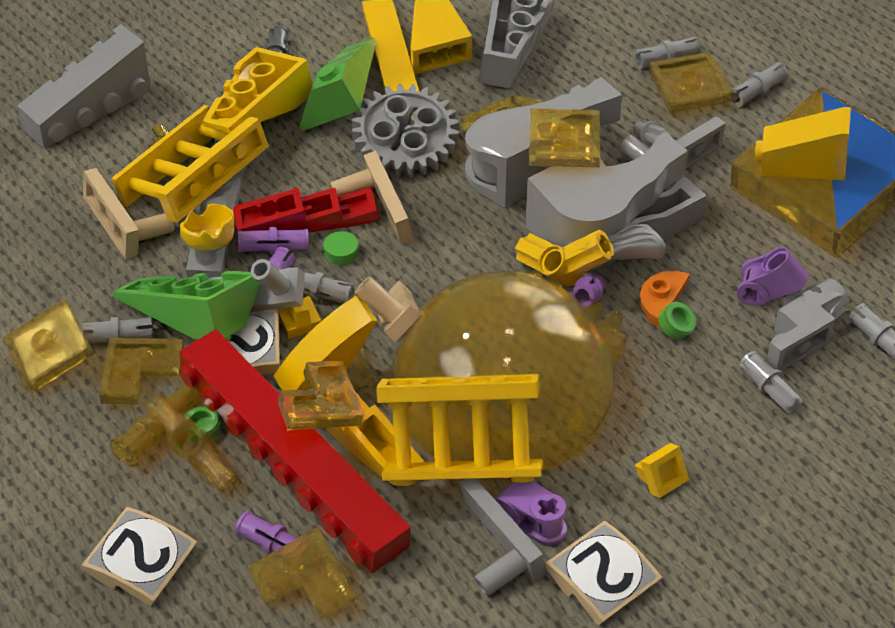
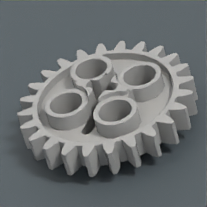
[352,84,459,178]

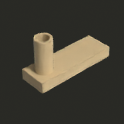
[330,151,414,244]
[83,168,174,260]
[355,276,421,342]

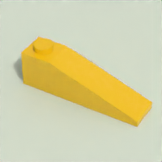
[203,47,312,133]

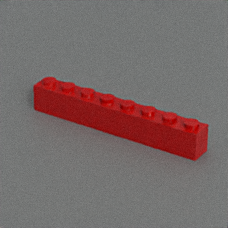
[178,329,411,573]

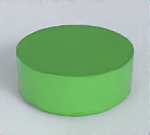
[324,231,359,265]
[658,302,696,340]
[182,406,221,443]

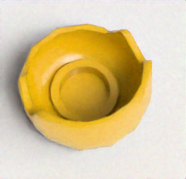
[180,204,234,252]

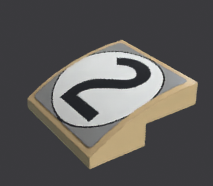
[228,309,280,374]
[80,507,198,607]
[545,521,662,626]

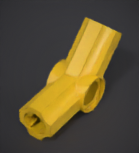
[515,230,614,287]

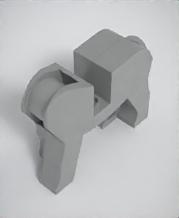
[465,77,707,269]

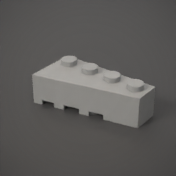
[478,0,555,88]
[17,24,151,149]

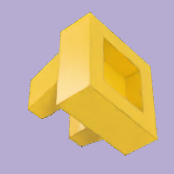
[278,296,322,339]
[635,443,689,498]

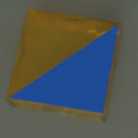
[731,86,895,258]

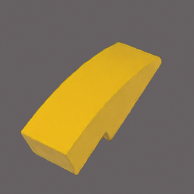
[274,296,378,403]
[314,383,424,485]

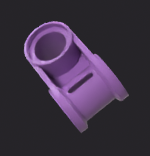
[737,247,809,306]
[495,481,567,546]

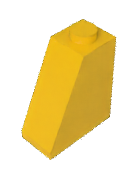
[411,0,472,74]
[755,107,851,180]

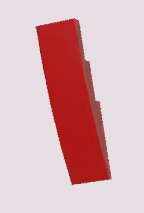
[233,187,380,233]

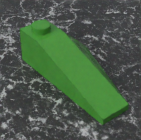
[299,37,376,131]
[113,271,260,341]

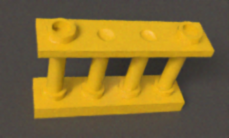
[111,105,269,223]
[376,374,543,486]

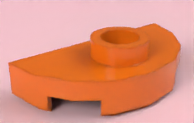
[639,271,690,328]

